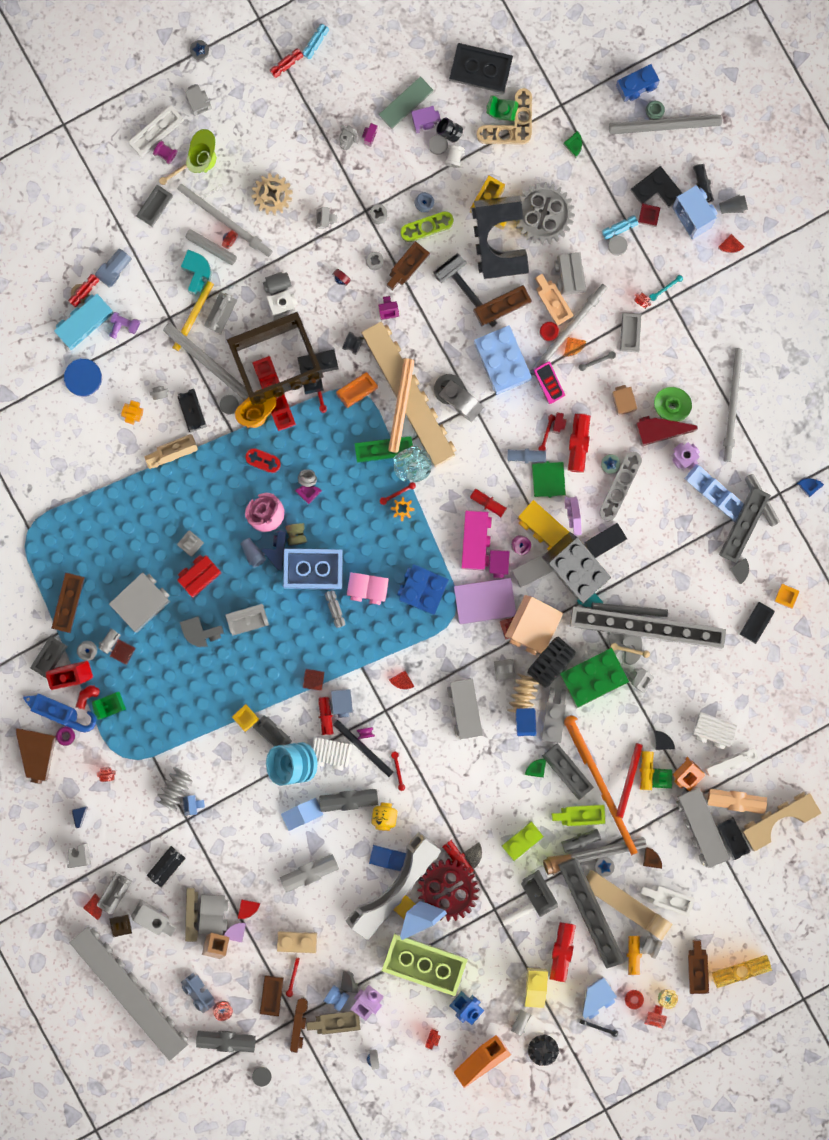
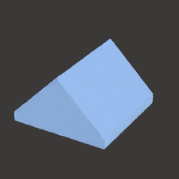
[400,901,447,940]

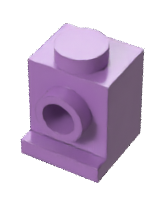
[411,106,441,134]

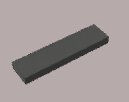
[719,486,771,564]

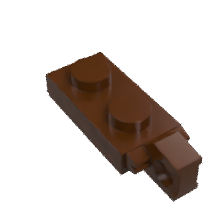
[387,241,430,291]
[688,939,709,994]

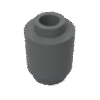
[262,272,292,295]

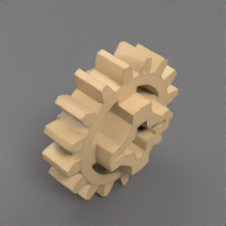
[251,173,293,216]

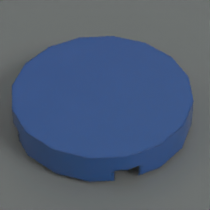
[64,358,102,397]

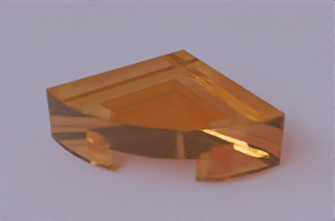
[564,337,586,357]

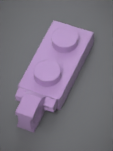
[565,496,582,535]

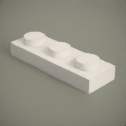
[128,105,184,158]

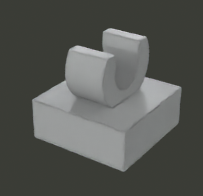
[316,207,337,229]
[177,530,204,557]
[494,659,516,681]
[628,668,654,693]

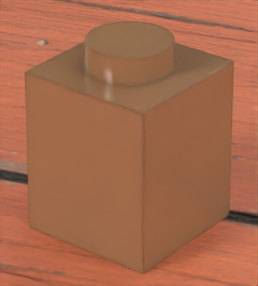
[612,385,637,416]
[202,933,230,959]

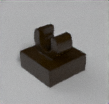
[109,914,133,937]

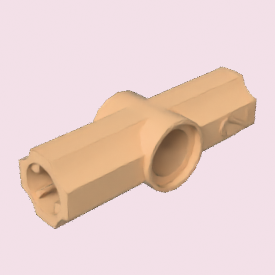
[707,789,767,814]

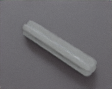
[185,229,237,265]
[745,474,780,527]

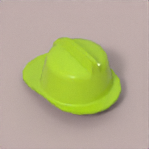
[186,129,217,173]

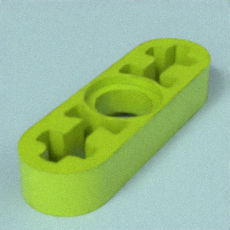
[401,211,454,242]

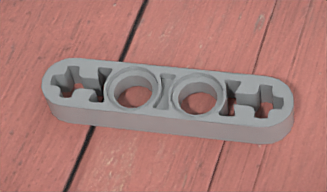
[599,452,642,521]

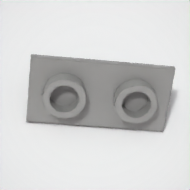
[339,125,359,150]
[204,292,237,334]
[96,872,132,914]

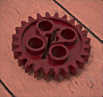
[417,858,480,922]

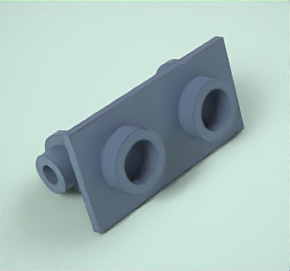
[181,973,216,1013]

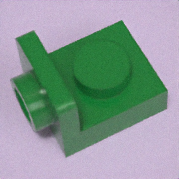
[486,95,519,121]

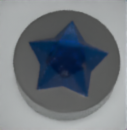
[190,40,209,60]

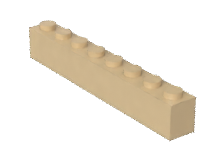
[361,321,457,467]

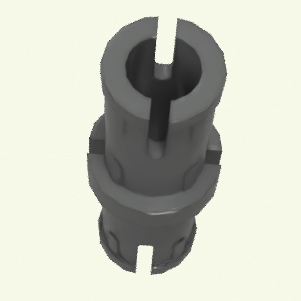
[561,829,601,853]

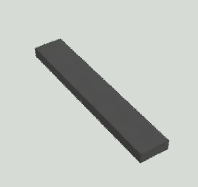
[558,857,625,969]

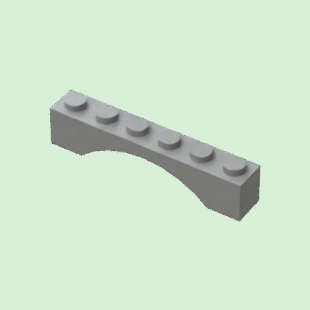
[346,832,441,940]

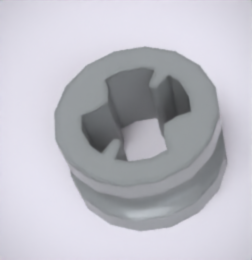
[366,252,384,270]

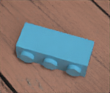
[54,294,114,350]

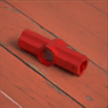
[567,414,591,473]
[549,922,576,983]

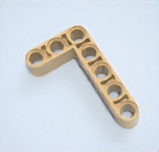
[586,870,673,940]

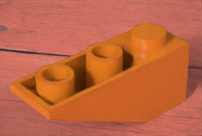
[454,1035,512,1088]

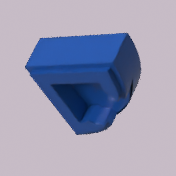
[797,478,824,498]

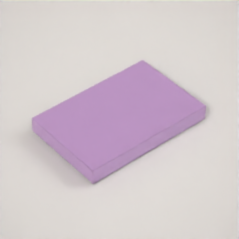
[454,578,516,624]

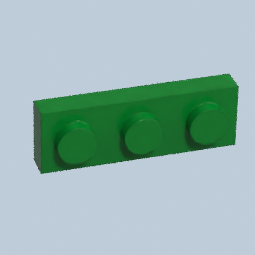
[354,436,414,463]

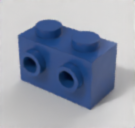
[616,64,660,102]

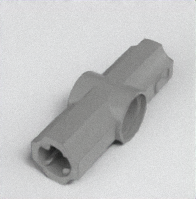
[280,854,339,892]

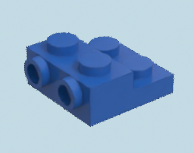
[397,564,449,615]

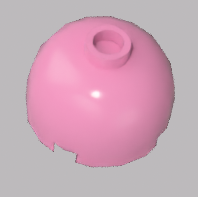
[245,493,284,532]

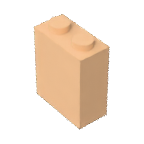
[505,595,563,656]

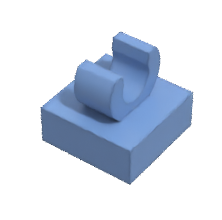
[182,795,205,816]

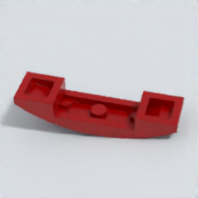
[252,356,296,431]

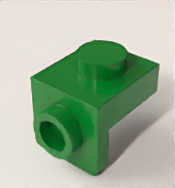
[92,692,126,720]

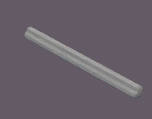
[609,114,722,134]
[163,323,249,400]

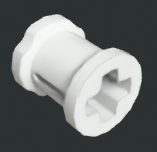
[444,145,465,168]

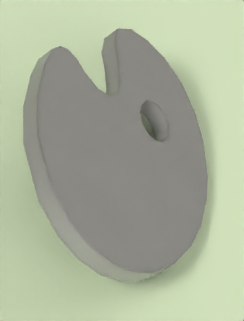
[609,633,642,665]

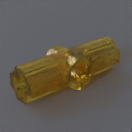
[711,954,772,988]

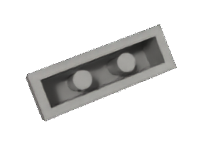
[447,678,483,740]

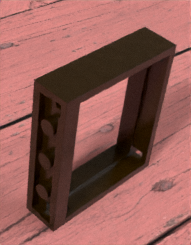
[226,311,324,405]

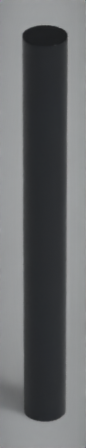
[333,720,394,777]

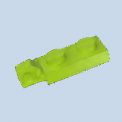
[551,805,606,826]

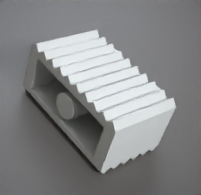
[692,712,738,750]
[312,737,352,770]

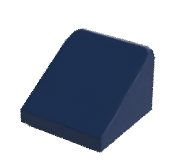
[72,806,88,829]

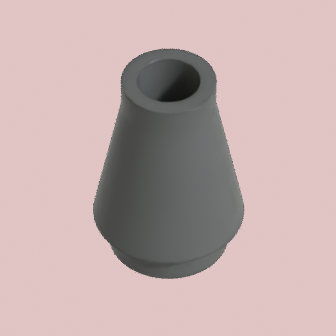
[719,194,748,214]

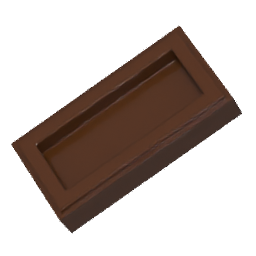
[260,975,284,1017]

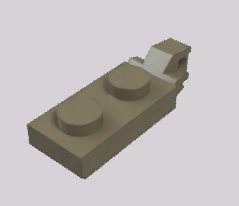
[185,887,198,942]
[306,1011,361,1035]

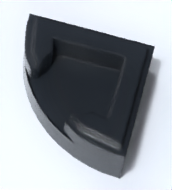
[655,731,675,750]

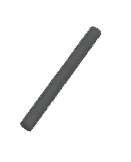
[591,603,668,617]

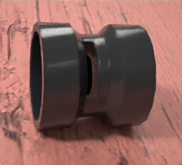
[436,117,463,143]

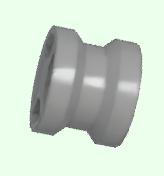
[641,935,662,959]

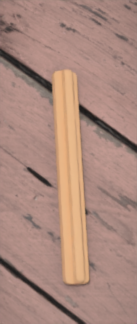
[388,358,414,453]

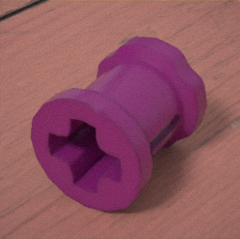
[153,140,178,164]

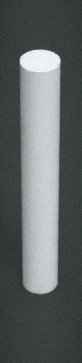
[501,893,554,926]

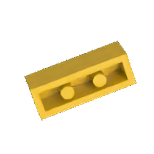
[517,500,569,551]

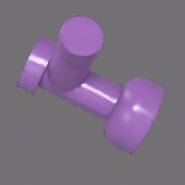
[109,312,140,339]

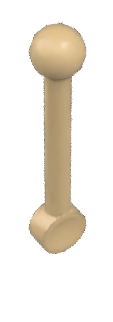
[159,164,187,185]
[610,643,650,658]

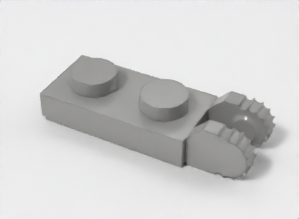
[542,687,566,743]

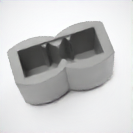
[199,894,228,935]

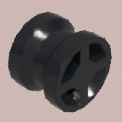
[342,332,364,355]

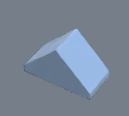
[281,797,324,831]

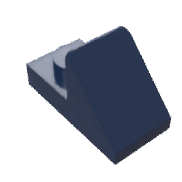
[261,531,287,571]

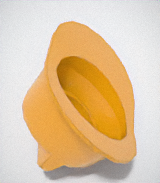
[235,389,276,428]

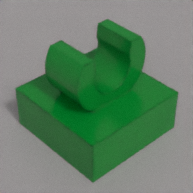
[652,768,673,789]

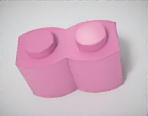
[347,572,389,605]

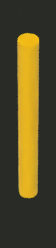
[172,281,214,351]

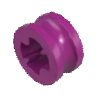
[357,727,375,739]

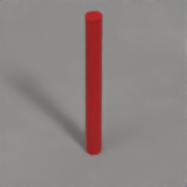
[616,743,643,818]

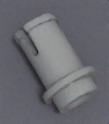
[98,628,121,654]
[511,1010,532,1036]

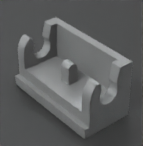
[226,604,269,636]
[67,844,91,868]

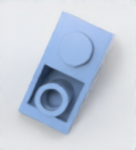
[582,977,617,1019]

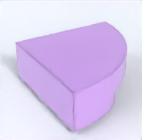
[224,923,246,942]

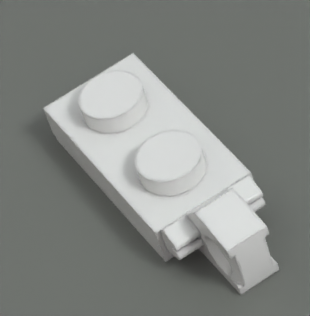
[704,748,759,777]
[640,885,695,917]

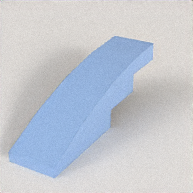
[684,464,744,522]

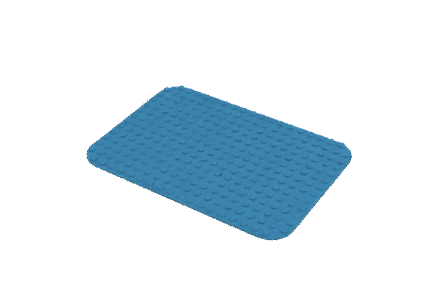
[24,388,457,760]

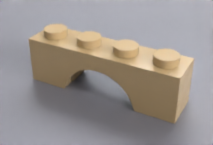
[741,792,822,852]

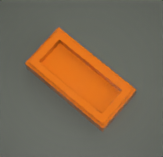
[336,372,378,408]

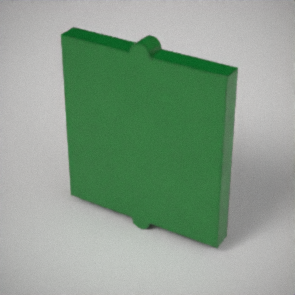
[532,461,566,498]

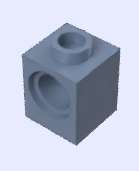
[331,689,353,718]

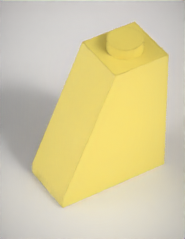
[525,968,548,1008]

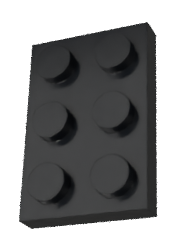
[449,43,513,94]

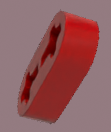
[245,448,281,473]

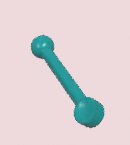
[649,275,683,301]

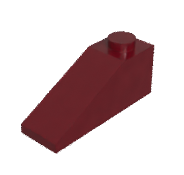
[635,416,698,446]

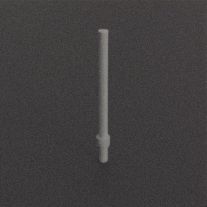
[177,183,273,257]
[530,283,608,376]
[723,348,743,462]

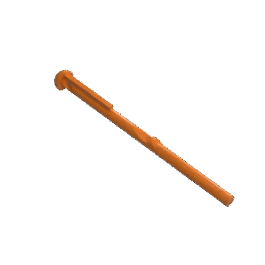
[564,715,638,856]

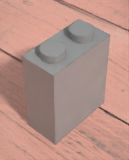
[109,573,170,633]

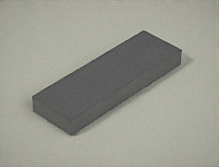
[542,743,594,800]

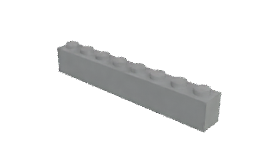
[570,607,726,649]
[69,927,189,1061]

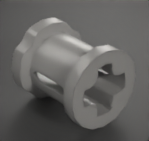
[370,204,387,225]

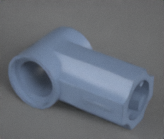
[95,248,132,288]

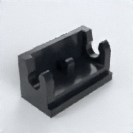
[177,388,207,433]
[716,817,750,860]

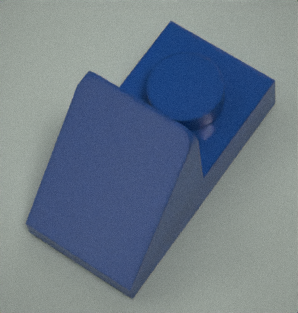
[516,708,537,736]
[369,845,406,872]

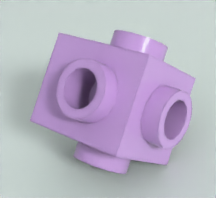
[672,442,700,471]
[351,985,384,1021]

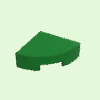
[563,131,582,158]
[525,759,546,778]

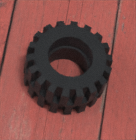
[527,636,576,688]

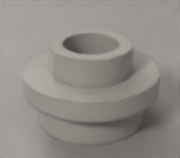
[150,386,169,400]
[298,469,317,487]

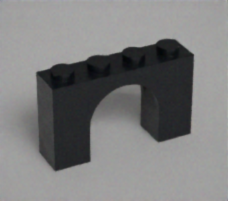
[471,195,529,279]

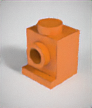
[673,756,705,791]

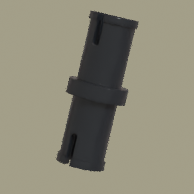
[693,164,714,203]

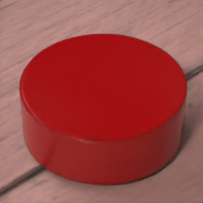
[540,322,559,341]

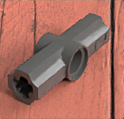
[319,789,379,812]
[196,1030,256,1053]

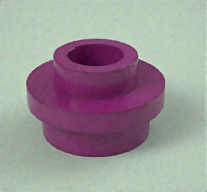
[56,726,75,746]

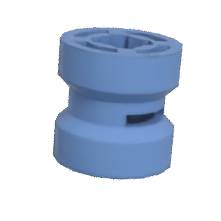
[323,985,350,1012]

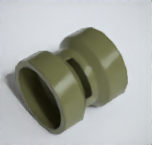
[285,523,307,546]

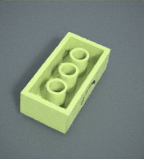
[382,933,468,996]

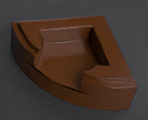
[643,847,662,869]

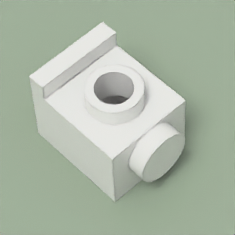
[267,290,297,318]

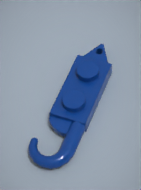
[23,693,96,733]

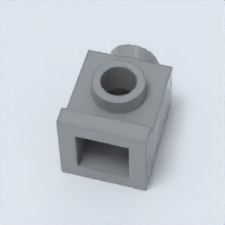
[185,84,212,116]

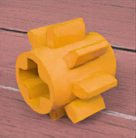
[121,400,144,425]
[391,497,415,521]

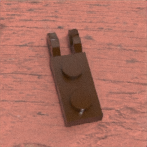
[290,997,308,1053]

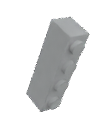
[676,788,730,868]

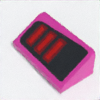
[532,361,566,404]

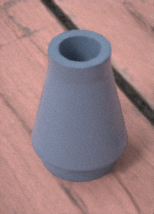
[240,538,266,568]

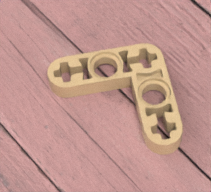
[476,88,532,145]

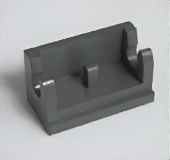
[521,870,558,917]

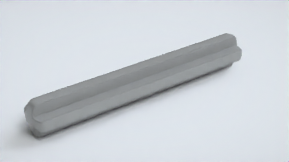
[571,837,647,863]

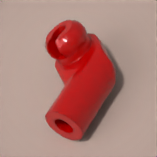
[75,685,100,710]

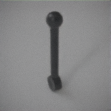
[579,1019,618,1037]

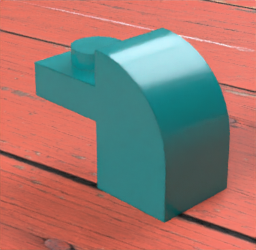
[181,249,212,296]

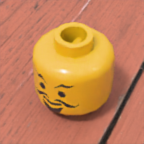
[371,802,398,831]

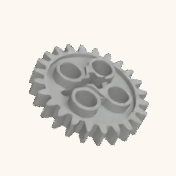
[515,182,575,245]

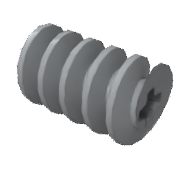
[155,767,193,811]

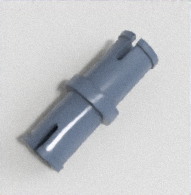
[507,448,546,464]

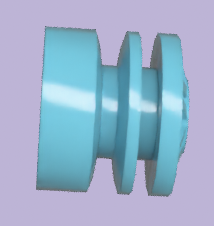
[266,742,318,786]

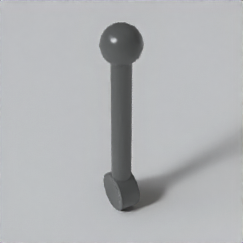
[578,351,616,371]

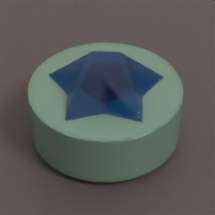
[601,454,620,474]

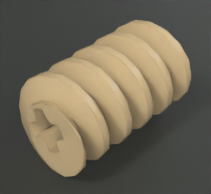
[507,674,540,713]

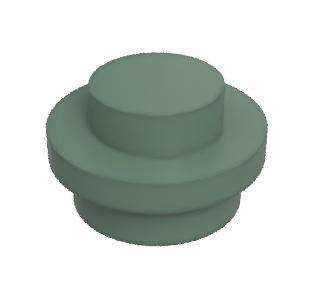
[646,100,665,120]

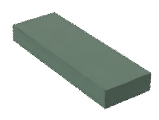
[379,76,433,129]

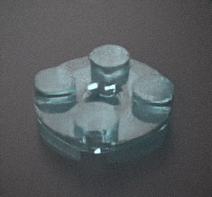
[394,446,432,482]

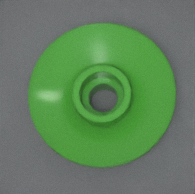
[654,387,692,422]

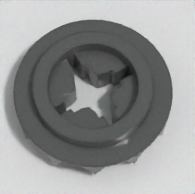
[434,374,464,404]

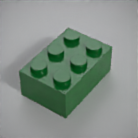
[559,648,629,709]

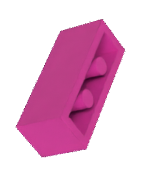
[461,511,492,571]

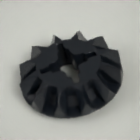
[528,1035,559,1066]

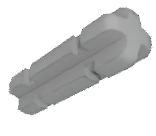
[325,590,345,628]

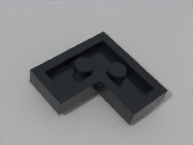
[630,166,683,208]
[297,349,339,395]

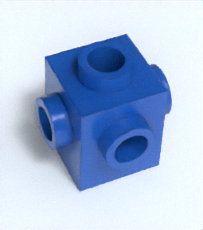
[449,991,484,1025]

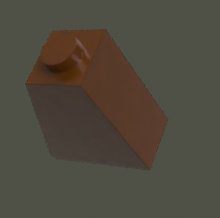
[16,728,56,784]

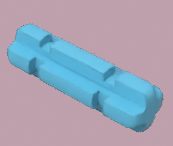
[302,24,329,59]
[602,215,638,240]

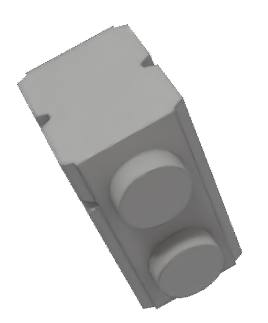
[554,252,586,295]

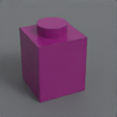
[489,550,510,579]

